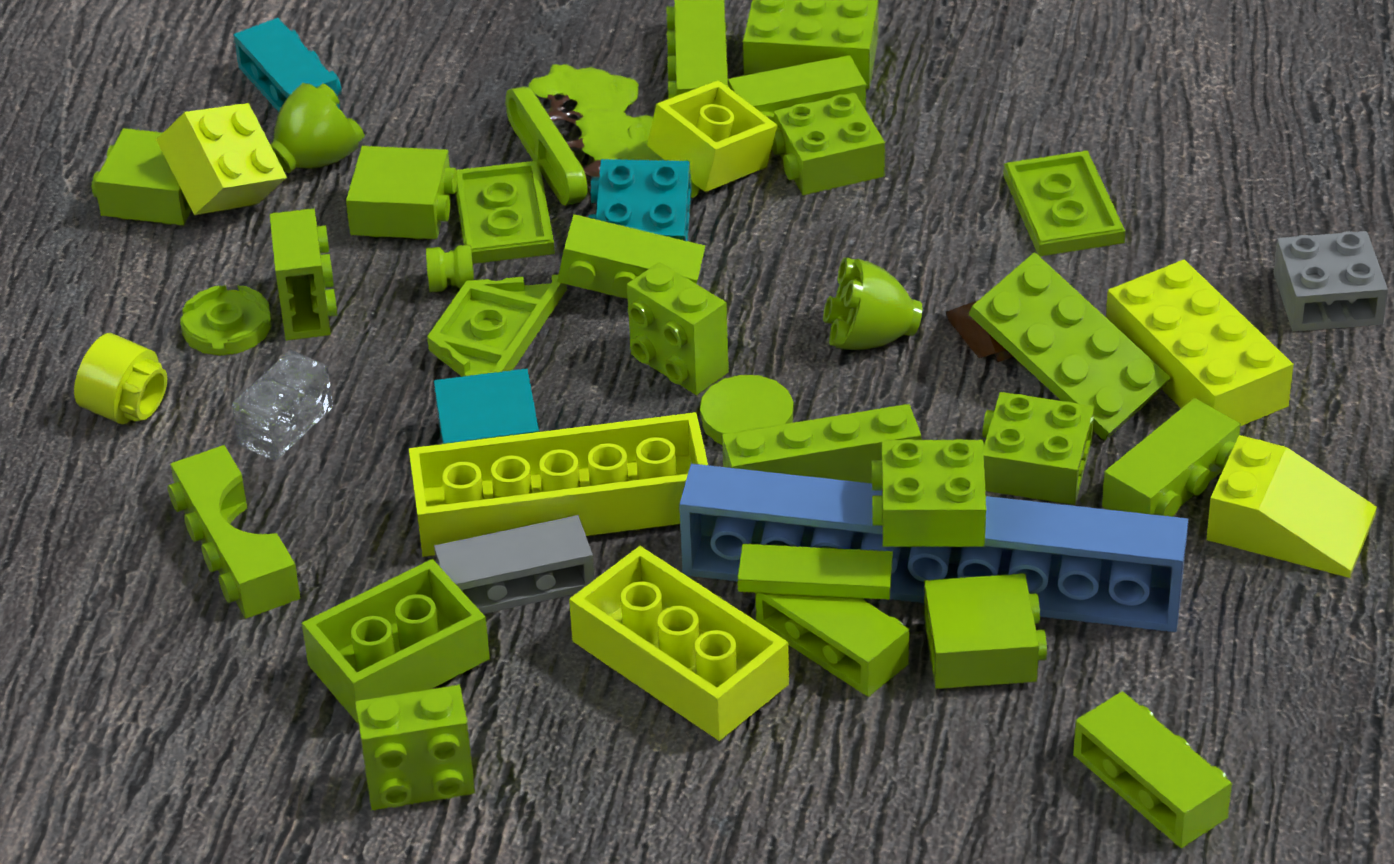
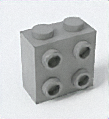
[1273,231,1388,332]

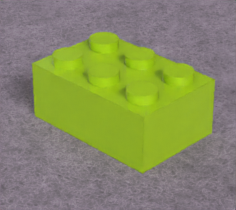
[743,0,878,90]
[302,559,490,723]

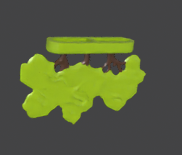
[506,64,701,206]

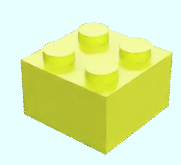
[647,80,778,192]
[156,103,287,215]

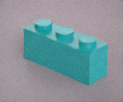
[233,17,342,112]

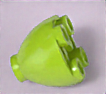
[270,83,365,173]
[823,257,922,350]

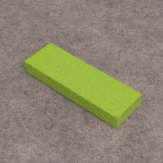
[738,544,893,600]

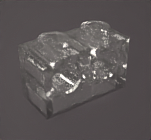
[232,349,333,462]

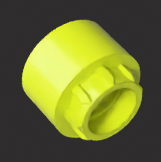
[74,333,167,424]

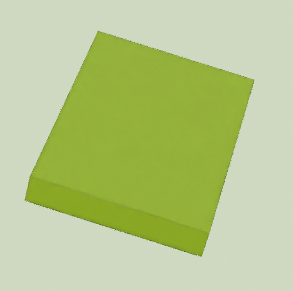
[1003,151,1126,256]
[455,161,555,264]

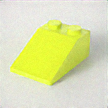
[1206,435,1377,578]

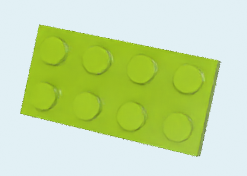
[968,252,1171,441]

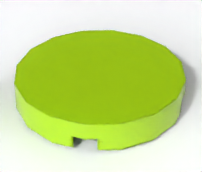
[180,285,272,356]
[700,375,794,445]

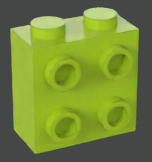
[772,93,885,195]
[92,128,191,225]
[346,146,457,239]
[269,208,338,341]
[627,262,729,395]
[982,392,1094,505]
[872,439,986,547]
[924,573,1047,689]
[355,685,475,811]

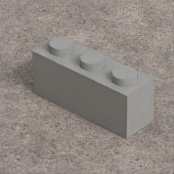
[434,515,595,614]

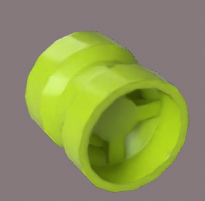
[426,245,474,293]

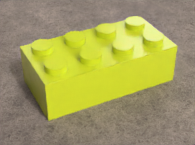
[1106,259,1294,426]
[569,546,789,741]

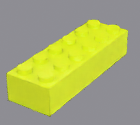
[409,412,708,557]

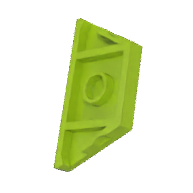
[427,274,567,377]

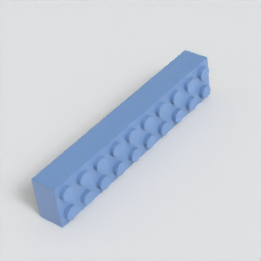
[679,464,1189,632]

